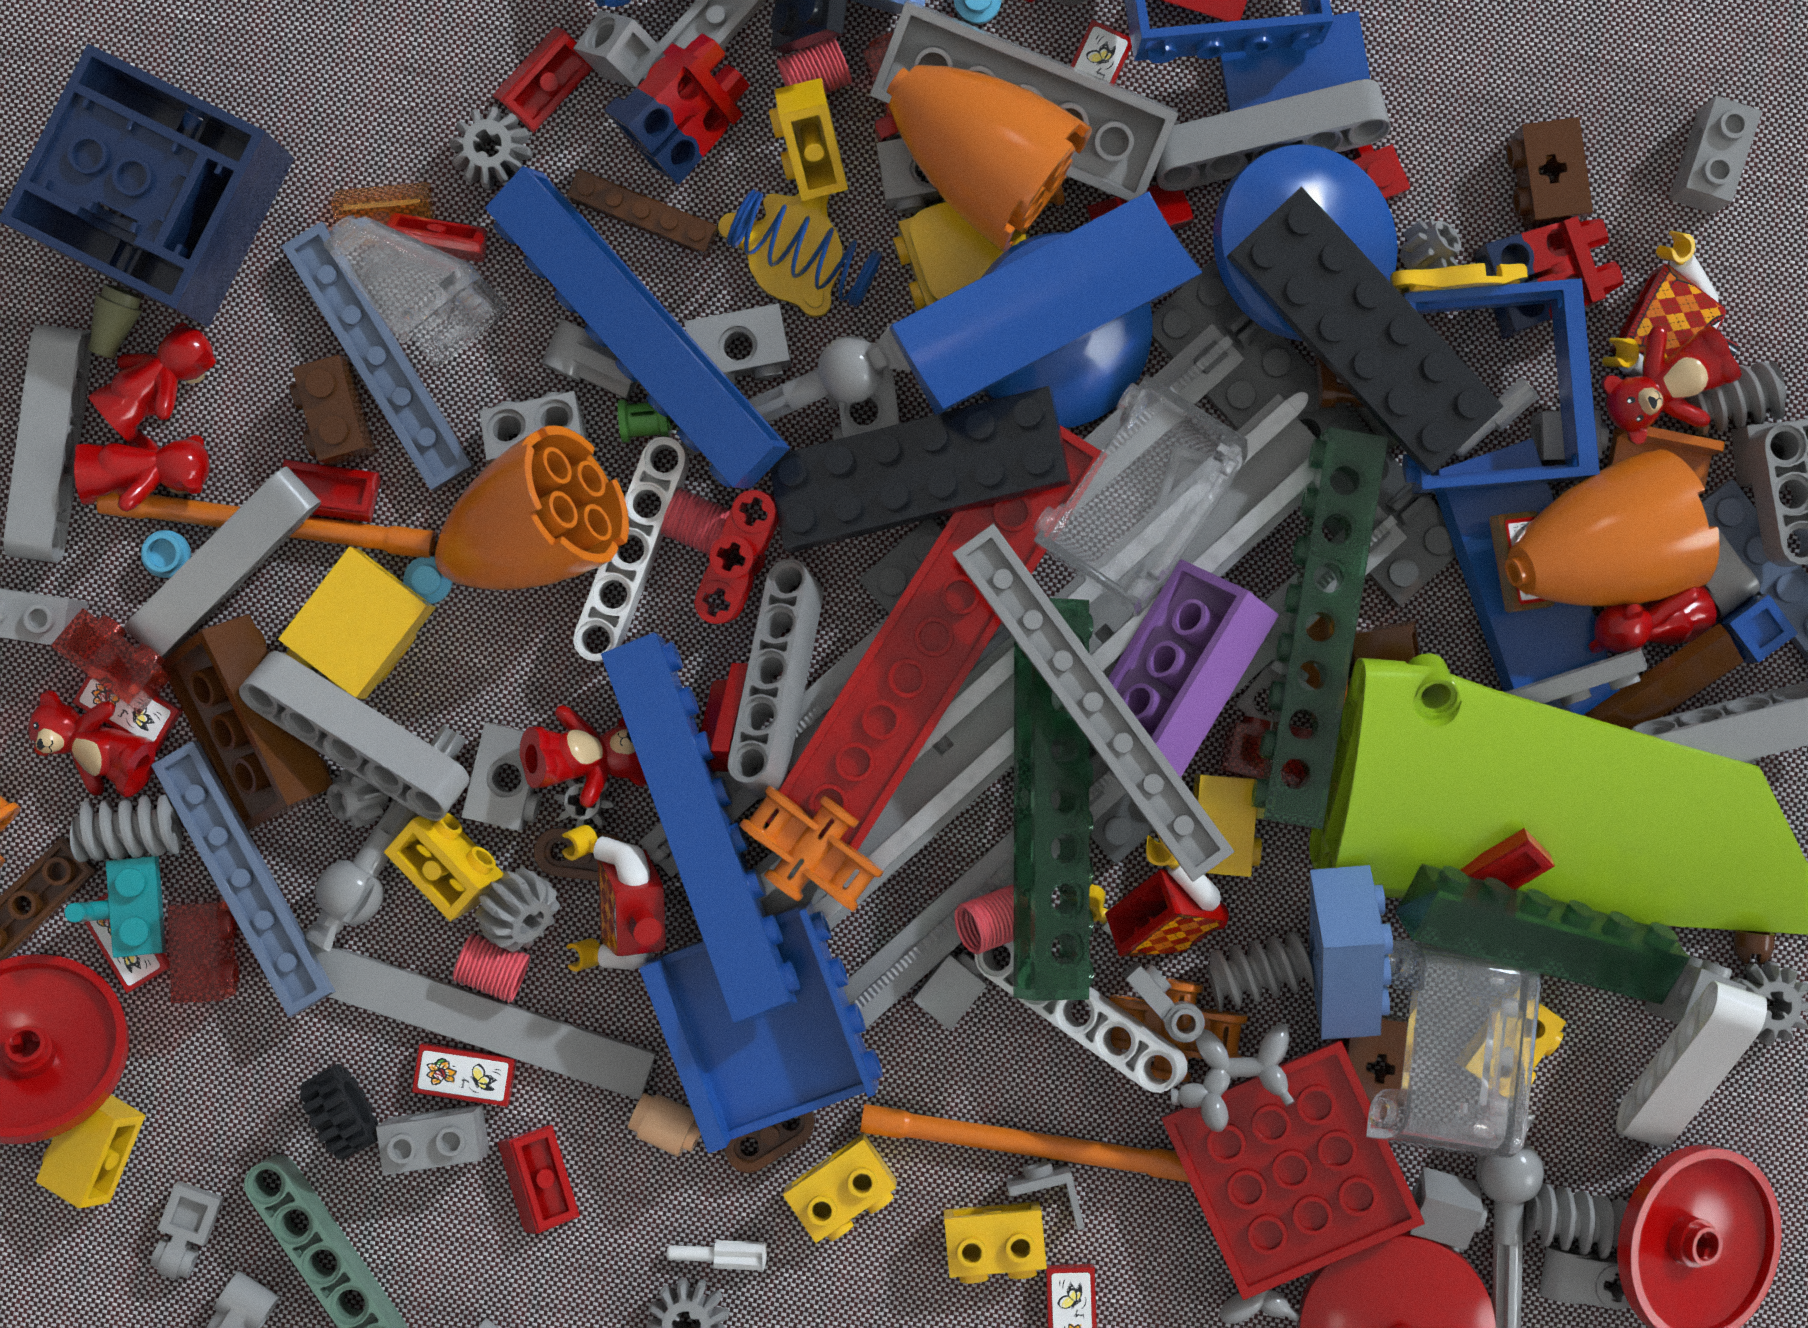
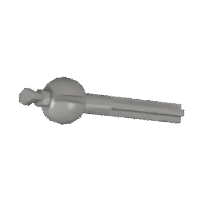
[681,323,911,456]
[304,725,467,952]
[1475,1109,1545,1328]

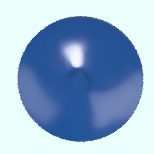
[1213,145,1398,341]
[981,232,1153,428]

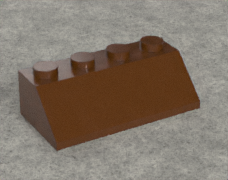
[160,613,333,832]

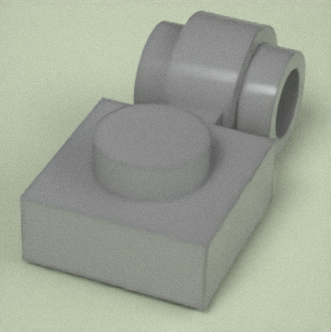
[1122,962,1205,1043]
[150,1181,225,1280]

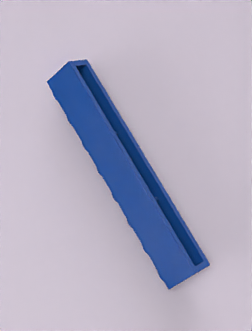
[485,166,790,489]
[601,632,800,1025]

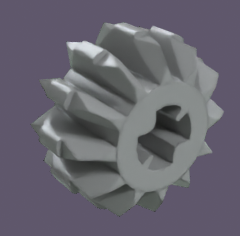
[449,106,533,191]
[474,867,560,953]
[1731,961,1808,1045]
[647,1278,730,1328]

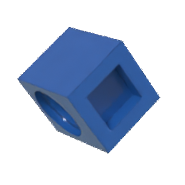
[1712,594,1798,663]

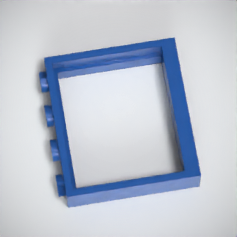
[1124,0,1334,64]
[1402,278,1600,494]

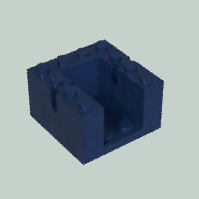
[0,43,295,328]

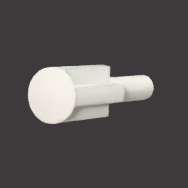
[1455,378,1539,457]
[667,1240,767,1271]

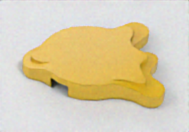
[718,193,843,318]
[1390,263,1528,295]

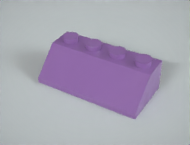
[1108,559,1279,778]

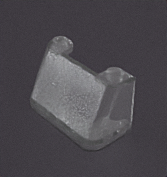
[323,215,508,368]
[1033,375,1248,617]
[1366,940,1541,1158]

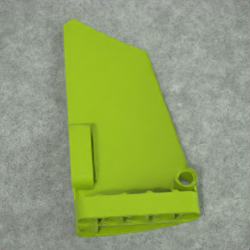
[1309,653,1808,935]

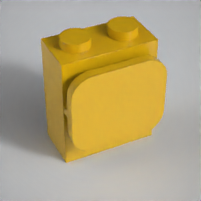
[892,202,1027,311]
[278,546,436,699]

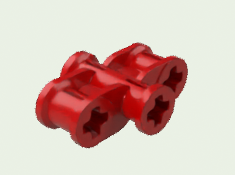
[694,490,779,624]

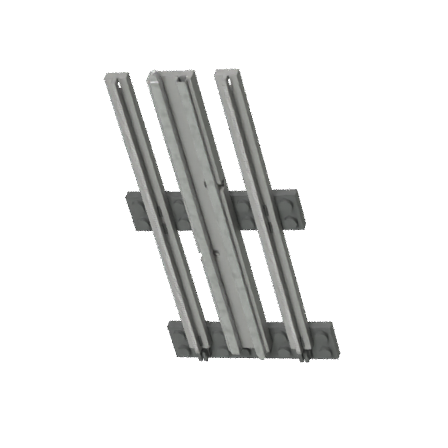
[639,260,1457,1034]

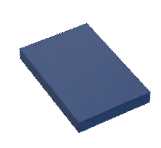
[1218,11,1371,112]

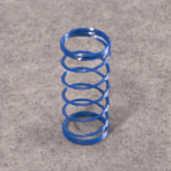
[727,189,882,308]

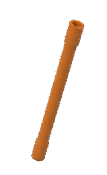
[96,493,436,558]
[860,1104,1190,1183]

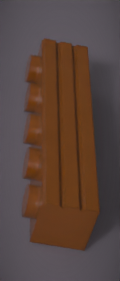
[567,168,719,258]

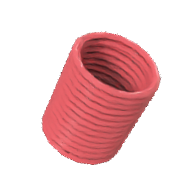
[776,37,852,95]
[660,487,731,556]
[954,884,1035,955]
[452,932,530,1003]

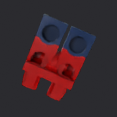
[604,33,750,185]
[1473,216,1624,340]

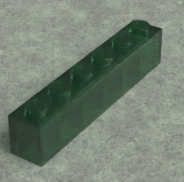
[1396,864,1690,1005]

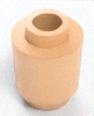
[628,1093,701,1157]

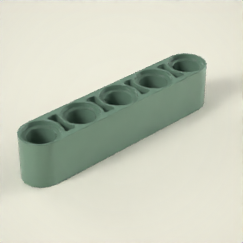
[244,1155,408,1328]

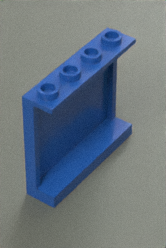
[639,901,883,1154]

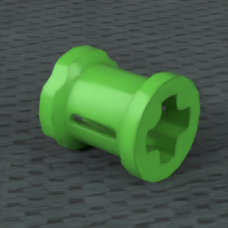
[617,399,671,443]

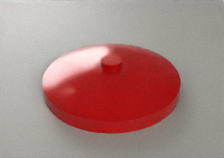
[0,954,129,1144]
[1617,1145,1782,1328]
[1298,1231,1496,1328]

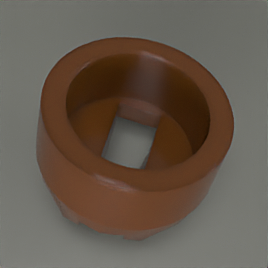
[1734,930,1775,965]

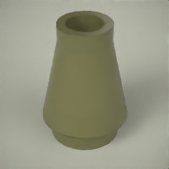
[87,283,143,359]

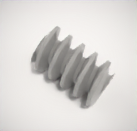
[1679,361,1787,436]
[70,794,182,862]
[1207,931,1314,1012]
[1523,1183,1628,1259]

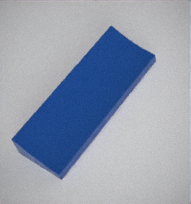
[889,191,1203,416]
[1431,438,1620,715]

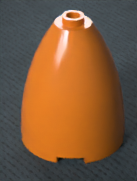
[887,65,1092,252]
[435,425,629,590]
[1505,449,1720,607]

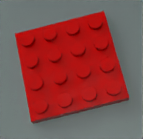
[1161,1039,1425,1300]

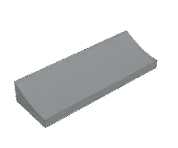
[870,0,1179,201]

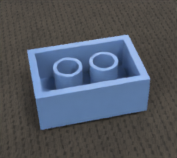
[1309,865,1393,1040]

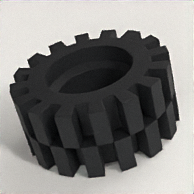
[299,1064,379,1160]

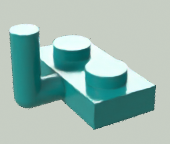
[65,856,166,958]

